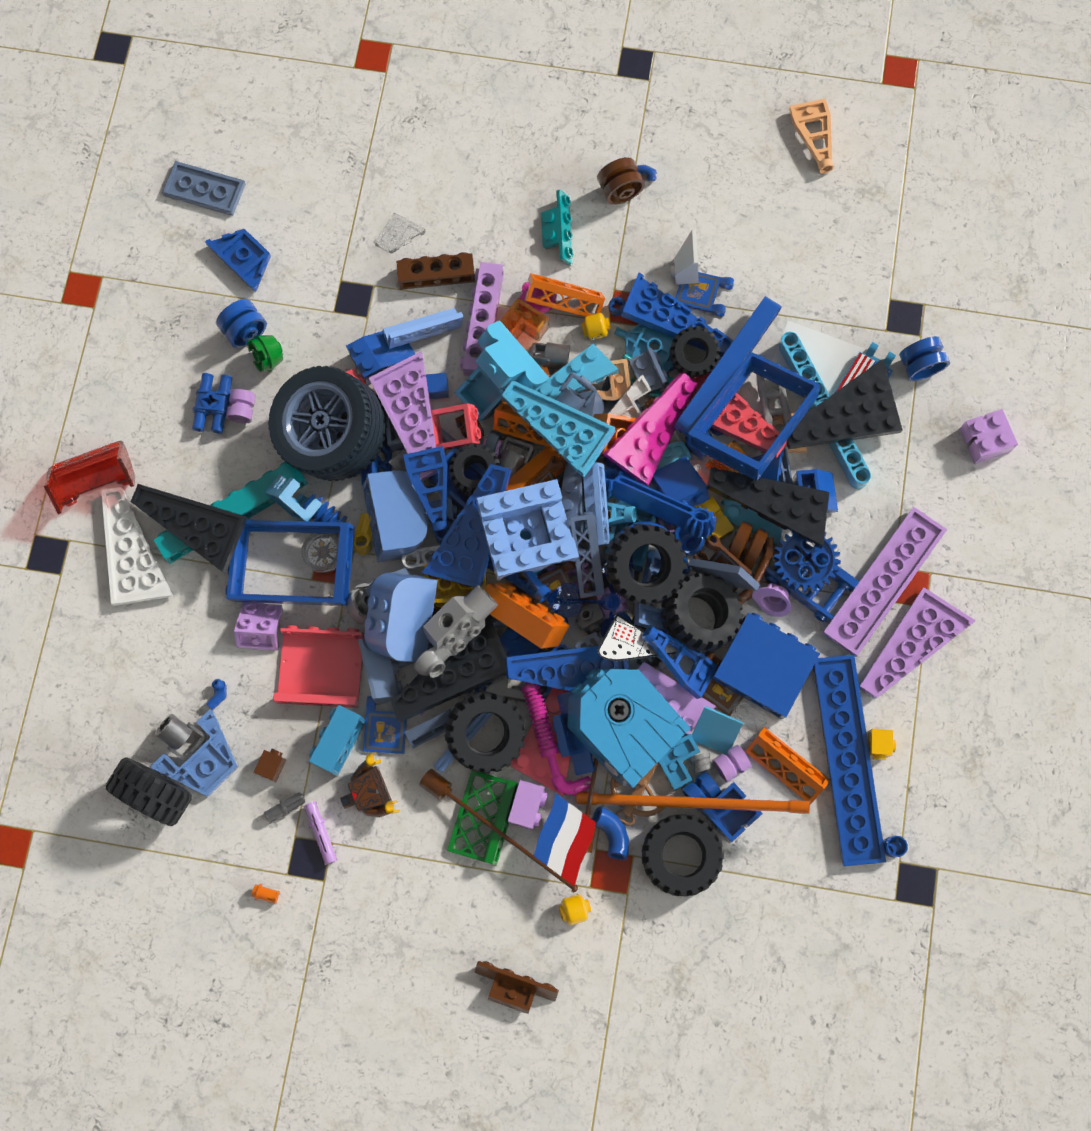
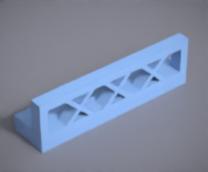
[383,308,463,349]
[583,462,610,546]

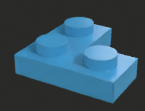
[658,734,700,790]

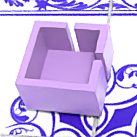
[960,409,1018,464]
[508,780,548,831]

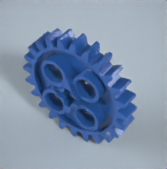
[773,532,841,593]

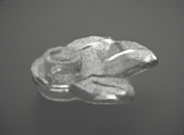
[730,701,767,742]

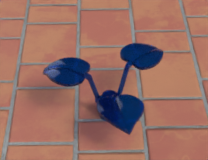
[547,555,635,638]

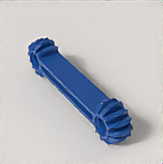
[604,466,716,539]

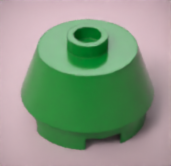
[247,335,283,372]

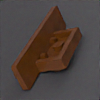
[475,961,559,1014]

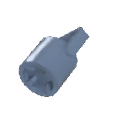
[555,373,597,410]

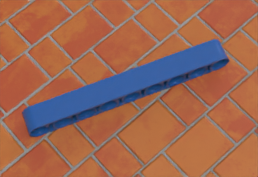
[674,296,782,437]

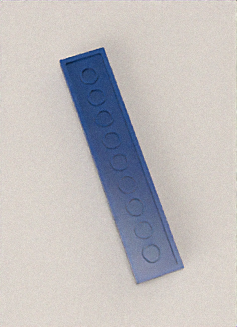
[813,655,886,867]

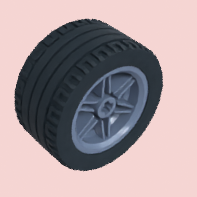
[268,366,387,481]

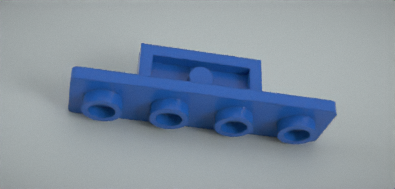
[552,691,595,776]

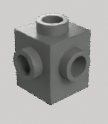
[575,601,610,635]

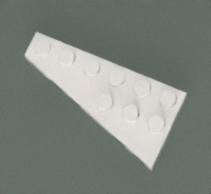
[101,487,173,606]

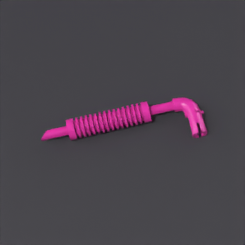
[521,682,591,796]

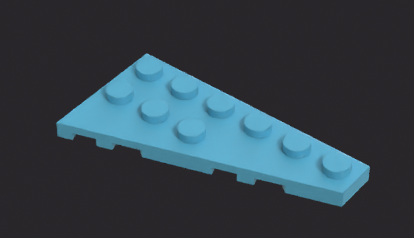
[502,380,616,478]

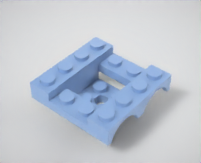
[476,479,579,580]

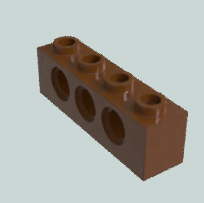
[396,252,476,290]

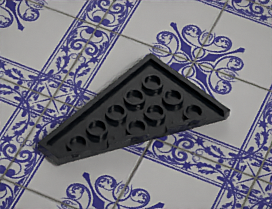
[786,360,903,449]

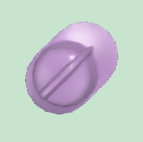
[752,583,792,617]

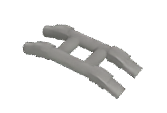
[756,374,792,427]

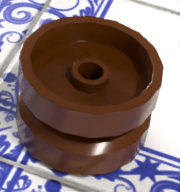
[597,157,645,205]
[728,521,769,571]

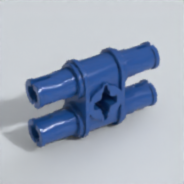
[192,373,233,434]

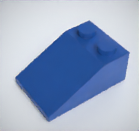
[346,331,415,386]

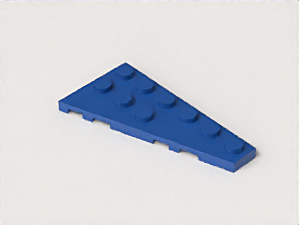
[621,272,734,357]
[422,464,512,587]
[504,646,629,691]

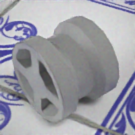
[690,752,714,774]

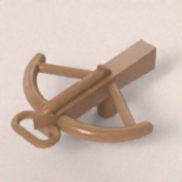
[610,763,666,826]

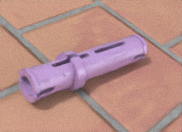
[303,801,338,865]

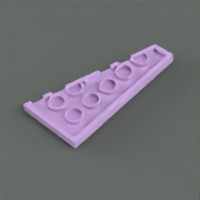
[369,351,438,481]
[859,587,976,699]

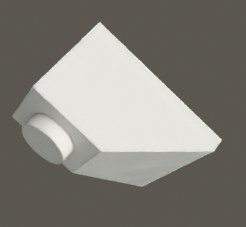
[671,229,699,285]

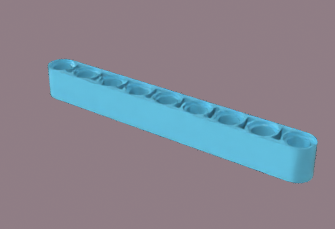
[779,331,871,489]

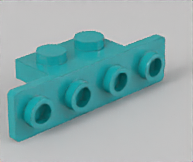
[541,189,574,265]

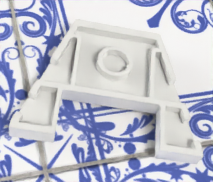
[608,375,681,444]

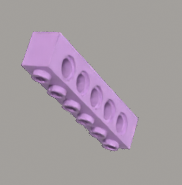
[460,262,504,376]

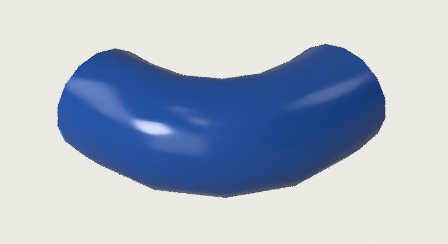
[592,806,629,860]

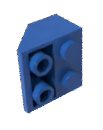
[793,469,838,513]

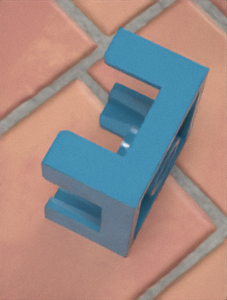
[264,474,322,521]

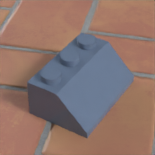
[358,638,403,705]

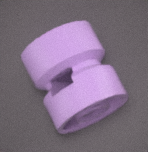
[226,389,256,424]
[712,745,752,783]

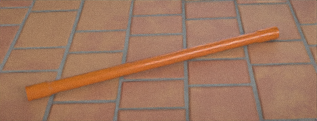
[576,792,810,814]

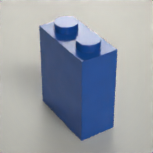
[652,456,710,507]

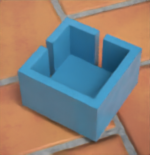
[454,366,508,421]

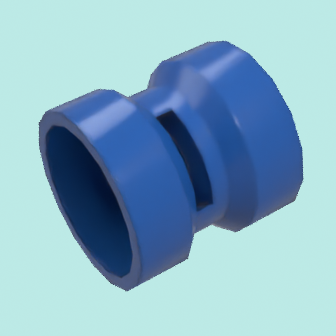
[883,836,908,858]

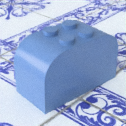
[363,470,429,563]
[364,573,438,662]

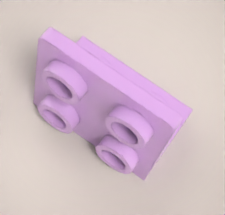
[234,602,283,651]

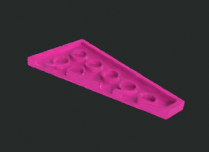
[603,373,697,485]

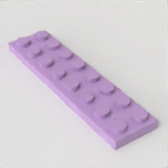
[822,507,947,657]

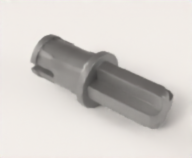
[264,792,305,823]

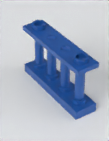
[763,542,860,623]

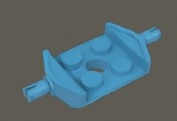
[614,324,676,374]

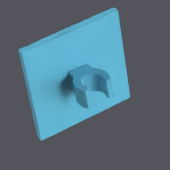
[691,706,743,755]

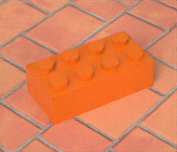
[485,582,570,649]

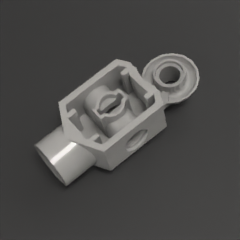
[415,585,498,678]

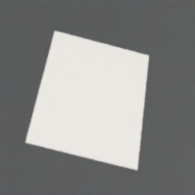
[772,321,874,396]

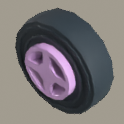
[483,430,503,459]

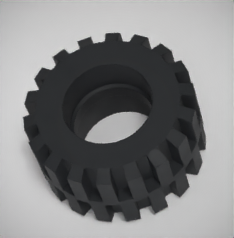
[669,326,720,377]
[449,444,500,498]

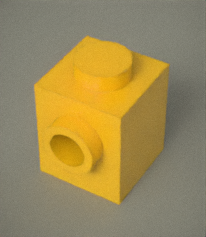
[868,729,896,760]

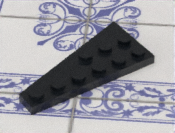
[130,484,247,574]

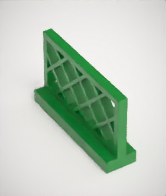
[447,771,519,866]

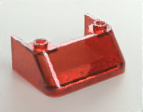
[44,441,136,514]

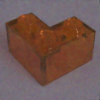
[500,298,550,342]

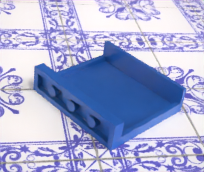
[711,613,820,719]

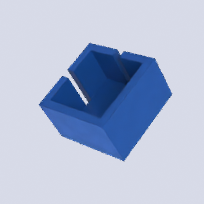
[701,782,763,843]

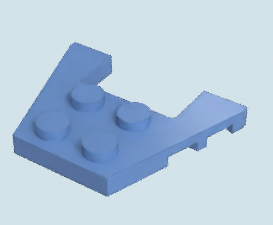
[150,709,239,797]

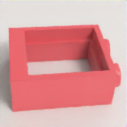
[431,403,481,451]

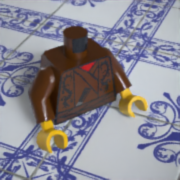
[340,752,400,818]

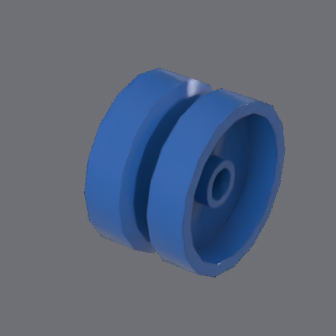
[216,299,267,348]
[899,336,950,381]

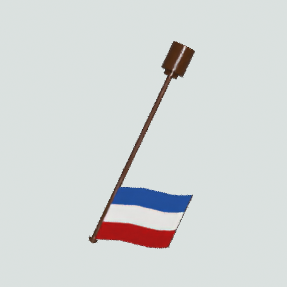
[419,769,596,893]

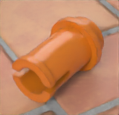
[251,884,280,904]

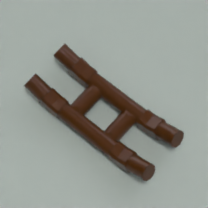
[737,537,775,604]

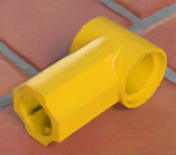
[353,513,373,555]

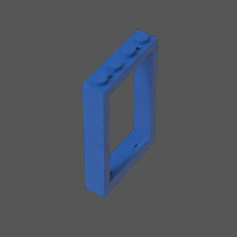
[688,352,820,481]
[225,520,355,606]

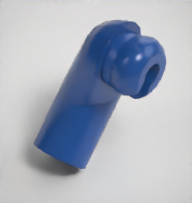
[637,165,657,181]
[206,679,227,710]

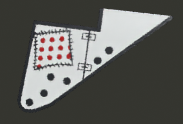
[598,614,677,661]

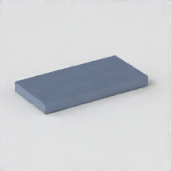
[162,161,246,216]

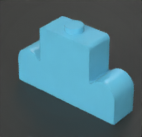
[476,320,549,390]

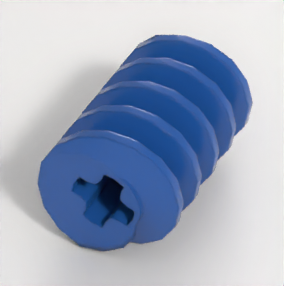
[303,493,348,522]

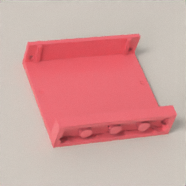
[273,625,364,708]

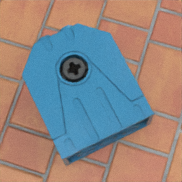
[568,669,691,788]

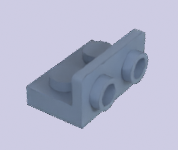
[628,348,668,396]

